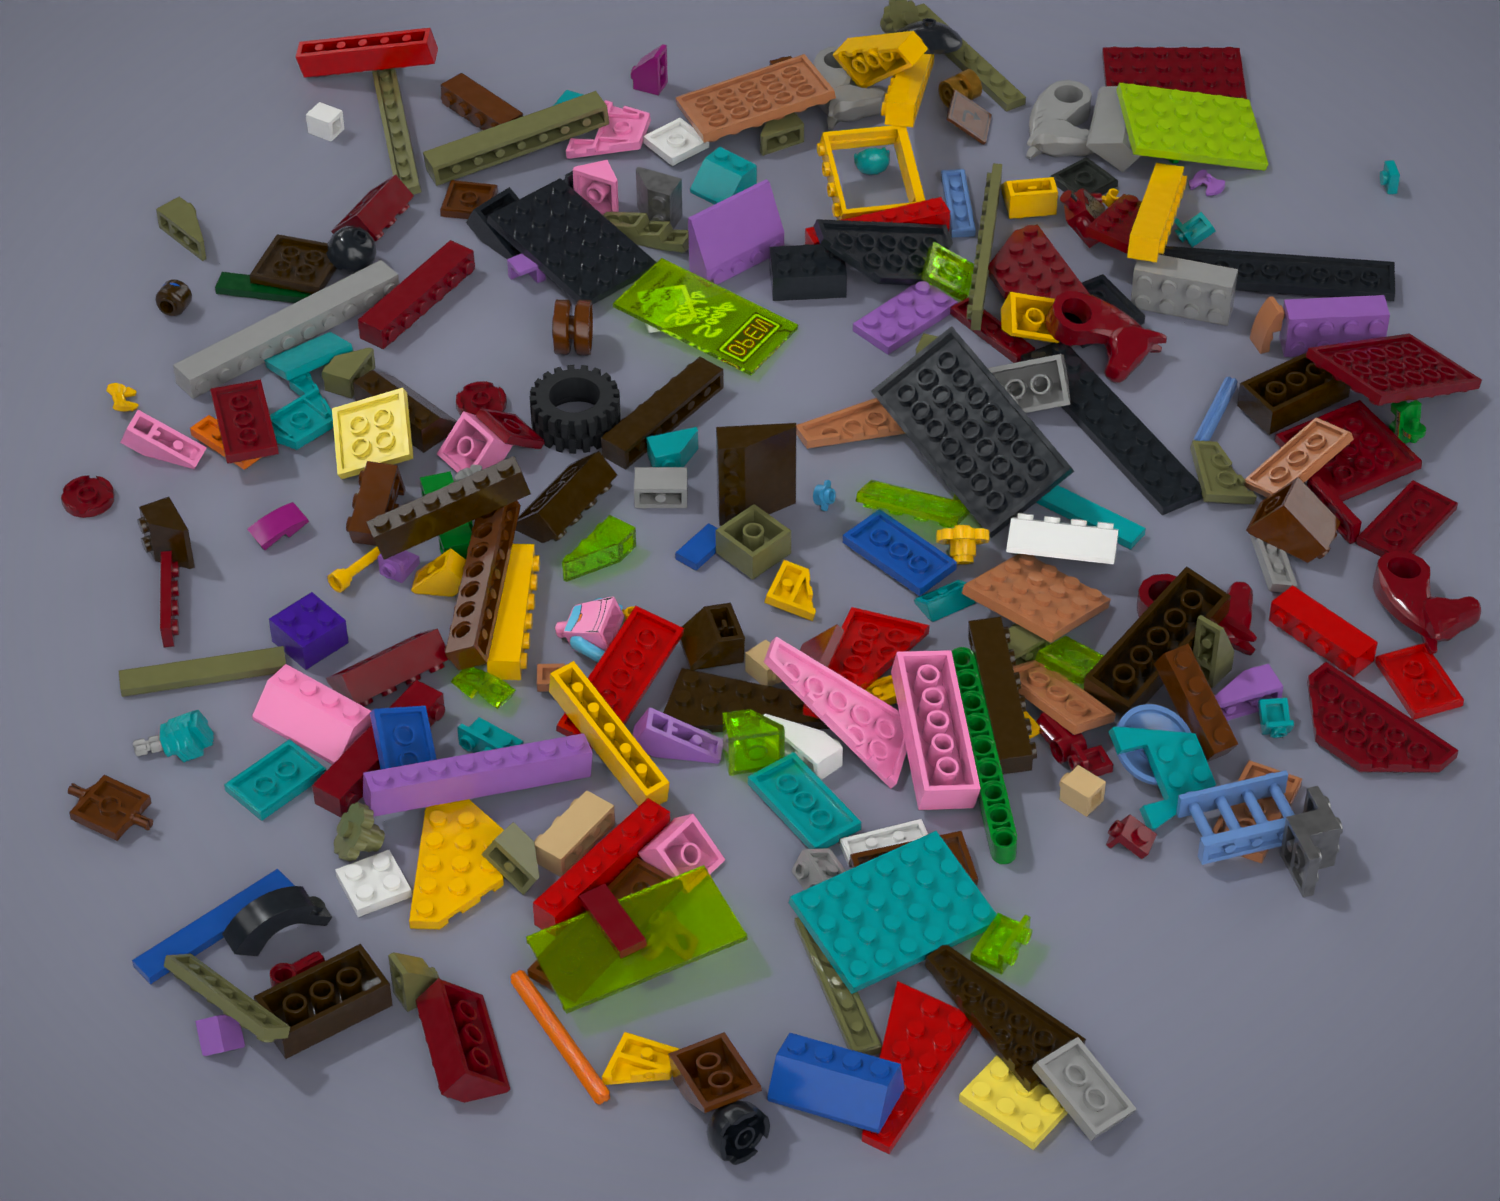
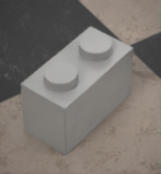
[634,467,688,508]

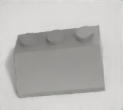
[988,354,1070,413]

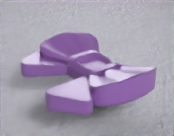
[1189,169,1225,196]

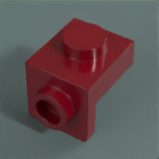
[1068,742,1113,777]
[1106,814,1157,859]

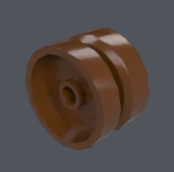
[552,299,593,355]

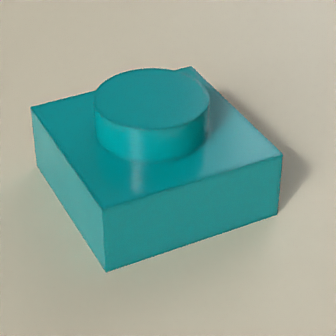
[1379,160,1400,194]

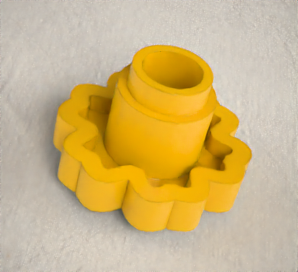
[936,525,990,564]

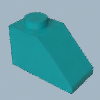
[647,427,698,467]

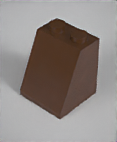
[1246,477,1341,563]

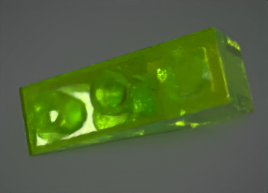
[562,515,636,582]

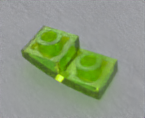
[451,667,516,709]

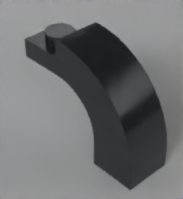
[222,886,332,956]

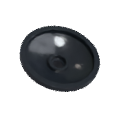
[896,18,962,54]

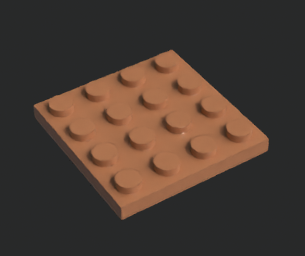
[962,554,1111,643]

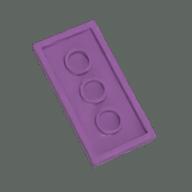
[853,280,958,355]

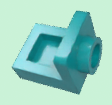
[1174,212,1216,248]
[1258,698,1294,738]

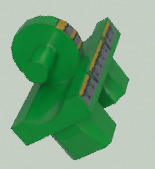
[1389,400,1426,444]

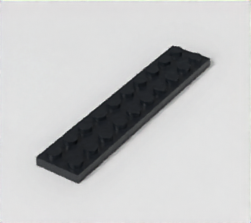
[1159,246,1395,301]
[1020,342,1203,515]

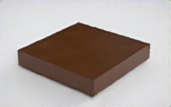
[440,180,498,219]

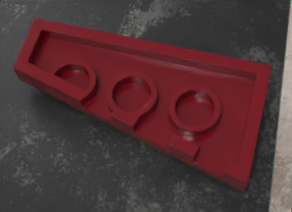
[1085,194,1142,254]

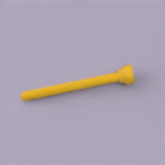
[327,546,380,593]

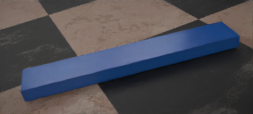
[132,869,295,984]

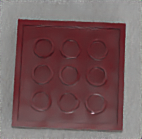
[1275,400,1422,501]

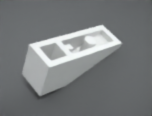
[761,714,843,780]

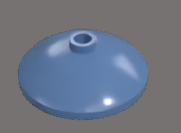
[1116,704,1191,785]

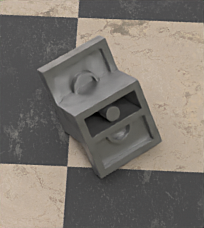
[1280,786,1343,898]

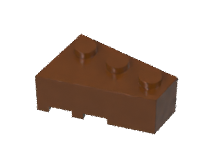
[346,461,406,546]

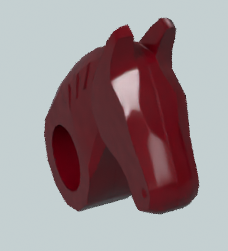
[1045,291,1167,383]
[1373,551,1481,654]
[1137,574,1257,656]

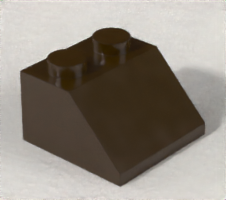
[137,497,195,569]

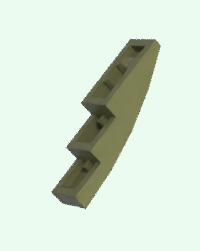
[603,212,689,252]

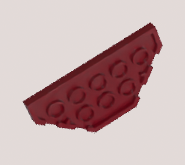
[988,224,1089,300]
[1307,662,1459,772]

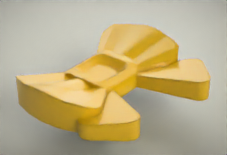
[106,383,139,411]

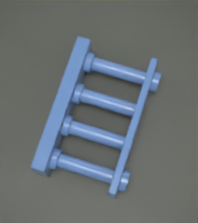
[1176,770,1296,865]

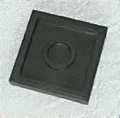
[1051,157,1118,195]

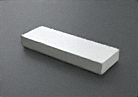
[839,819,928,866]

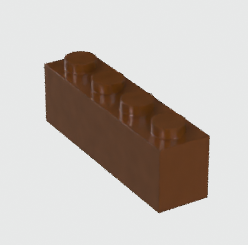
[441,73,523,130]
[1154,644,1238,762]

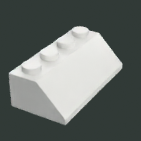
[1006,513,1119,564]

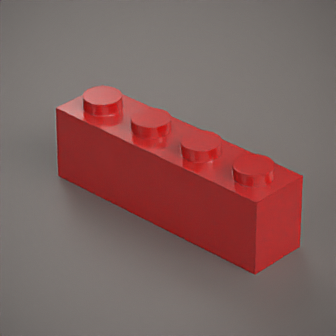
[1269,585,1378,677]

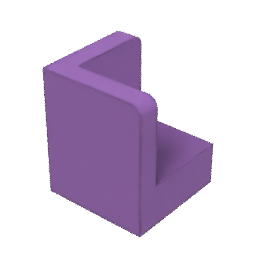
[507,254,546,284]
[195,1014,245,1056]

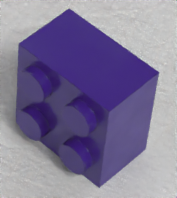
[269,592,349,670]

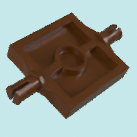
[68,775,153,841]

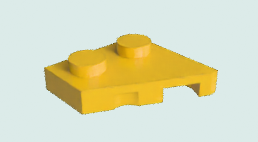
[764,560,816,621]
[602,1032,679,1085]

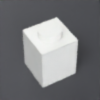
[306,102,344,141]

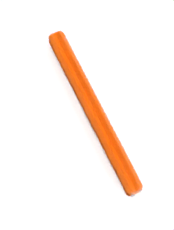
[510,970,610,1105]

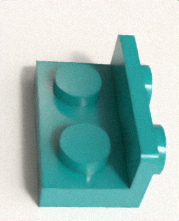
[457,717,523,753]

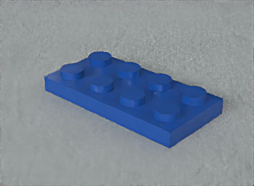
[843,509,957,596]

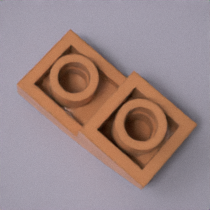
[1250,296,1285,354]

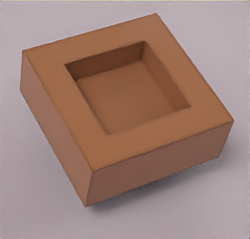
[537,663,565,692]

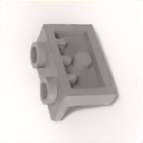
[792,848,846,890]

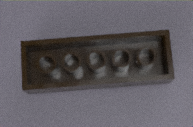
[1084,566,1231,719]

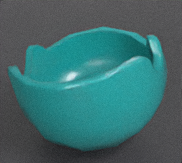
[854,147,890,175]

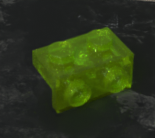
[970,913,1033,975]

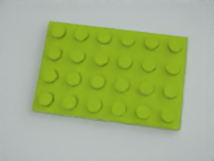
[1116,83,1269,171]

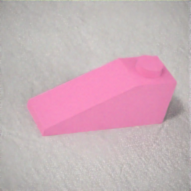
[120,410,207,469]

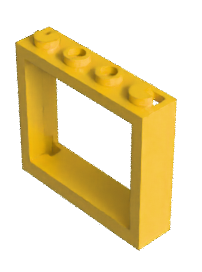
[817,125,925,220]

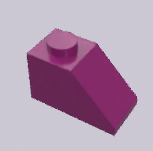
[631,44,668,96]

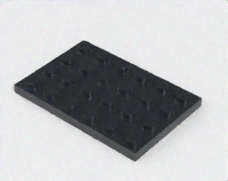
[487,178,657,305]

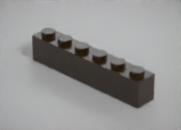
[601,357,724,470]
[367,456,531,560]
[968,616,1037,774]

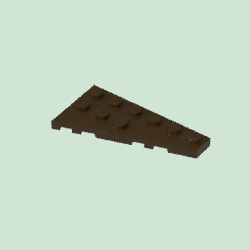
[663,668,830,733]
[925,945,1086,1093]

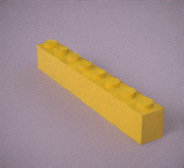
[881,54,935,127]
[1127,163,1187,262]

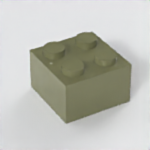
[715,504,791,580]

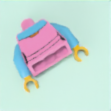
[555,596,634,663]

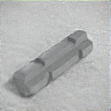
[133,734,164,756]

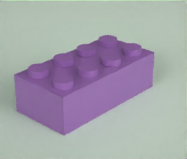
[1279,295,1390,357]

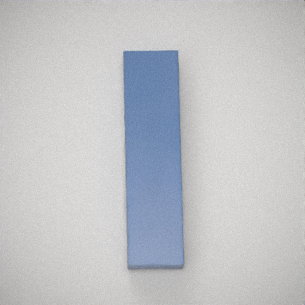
[941,169,976,238]

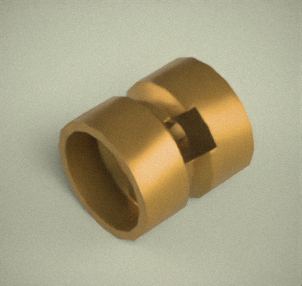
[938,69,982,108]

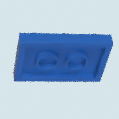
[370,706,437,770]

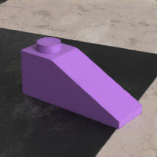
[1215,664,1284,721]
[633,707,724,764]

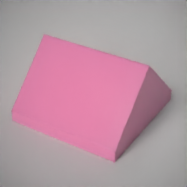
[573,160,619,215]

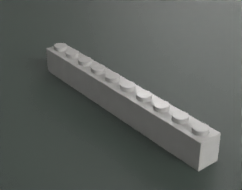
[173,260,399,399]

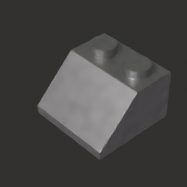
[636,167,683,229]

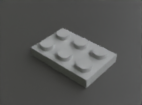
[1032,1037,1137,1141]

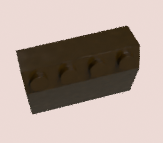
[716,423,797,526]

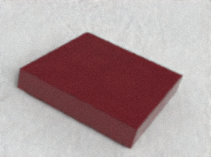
[476,409,545,449]
[800,624,844,667]

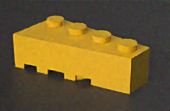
[832,31,928,88]

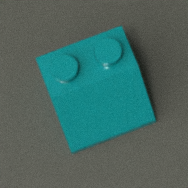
[690,146,757,205]

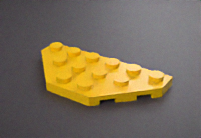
[409,799,505,929]

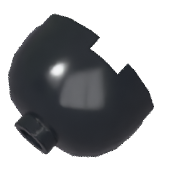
[326,226,376,274]
[706,1100,770,1165]

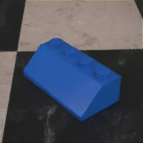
[767,1033,905,1134]

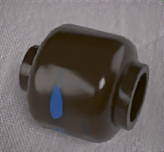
[155,279,192,316]

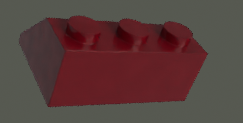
[331,174,414,242]

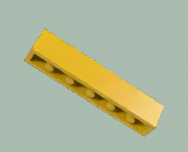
[487,544,540,680]
[549,661,670,807]

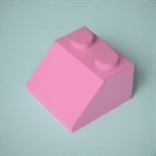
[437,411,513,473]
[638,814,725,895]

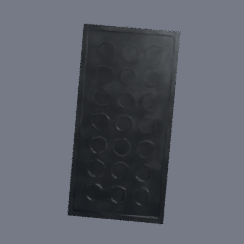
[871,326,1074,538]

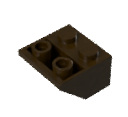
[679,603,745,670]

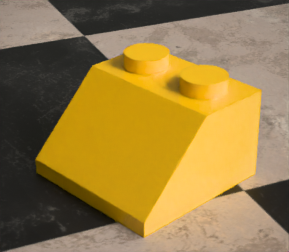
[1001,292,1059,343]

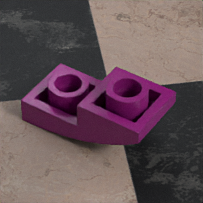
[247,502,309,550]

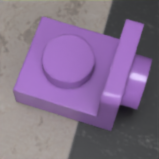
[378,550,420,583]

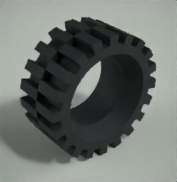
[529,365,621,454]

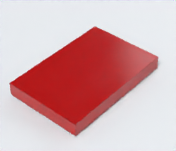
[1375,643,1464,720]

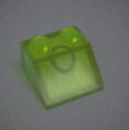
[722,709,785,776]

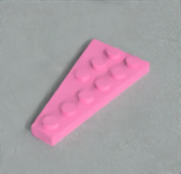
[764,636,907,789]

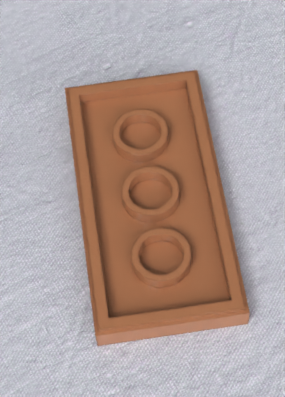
[1244,417,1354,497]
[1013,658,1116,735]
[1212,760,1302,864]

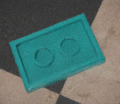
[264,332,353,381]
[224,739,326,821]

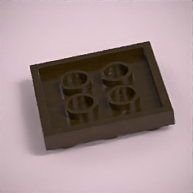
[250,234,337,294]

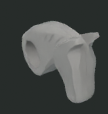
[813,46,886,130]
[1026,80,1093,160]

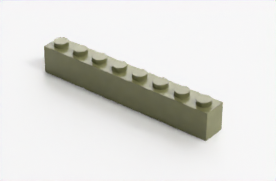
[423,91,610,186]

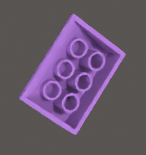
[688,179,784,290]

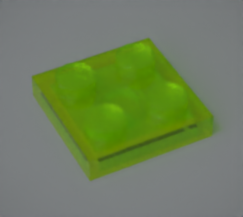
[921,242,974,301]
[1036,636,1104,685]

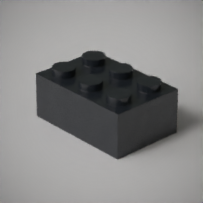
[769,244,847,301]

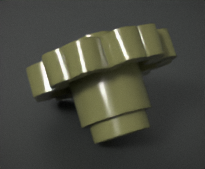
[880,0,922,34]
[333,802,385,862]

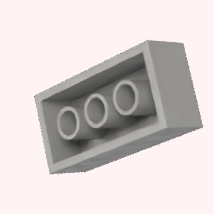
[1131,255,1238,326]

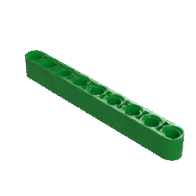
[952,647,1017,864]

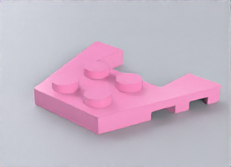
[566,100,651,159]

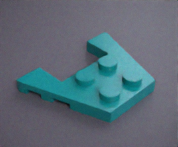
[270,372,333,450]
[1108,726,1216,831]

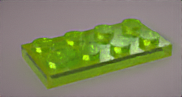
[856,479,970,528]

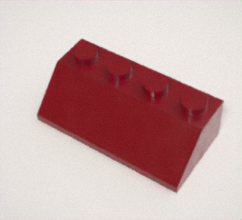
[326,628,448,707]
[415,978,510,1103]

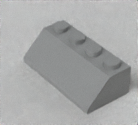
[1086,86,1141,172]

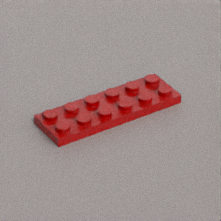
[556,606,684,749]

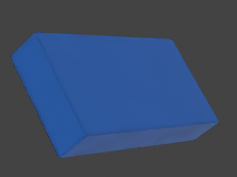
[675,523,718,571]

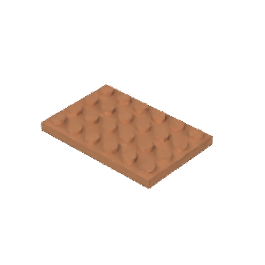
[675,54,836,143]

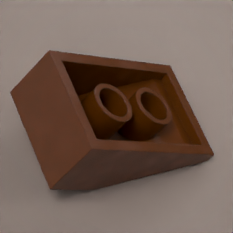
[668,1032,762,1113]

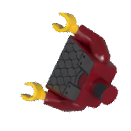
[1060,188,1120,248]

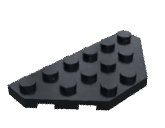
[813,219,953,285]

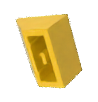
[1001,177,1058,219]

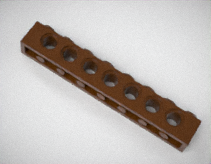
[445,501,521,671]

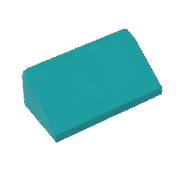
[914,580,976,622]

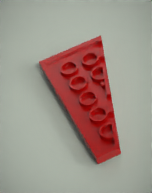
[803,607,930,719]
[862,981,975,1154]

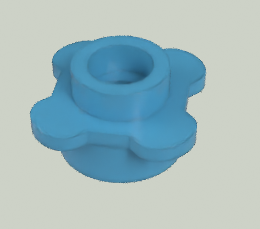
[813,480,836,511]

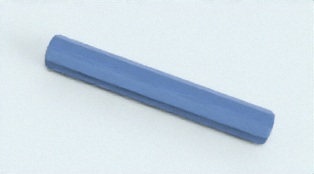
[1194,377,1238,441]

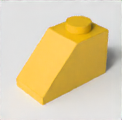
[411,548,466,597]

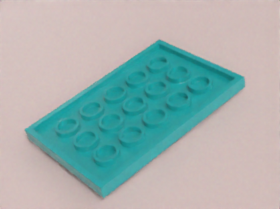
[788,831,1001,994]

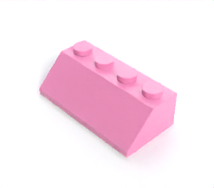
[252,664,372,765]

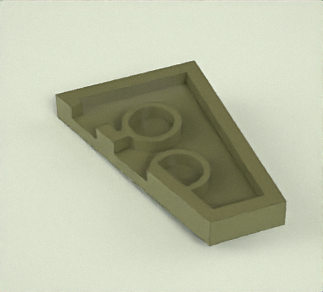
[1190,440,1257,505]

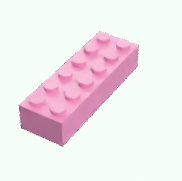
[891,650,981,810]

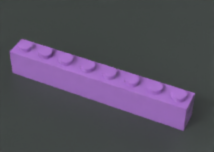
[363,733,593,817]

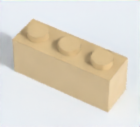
[534,790,615,877]

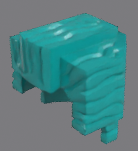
[159,710,214,763]

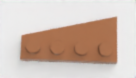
[796,398,905,449]

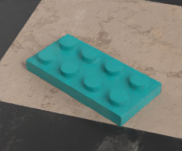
[748,752,862,849]

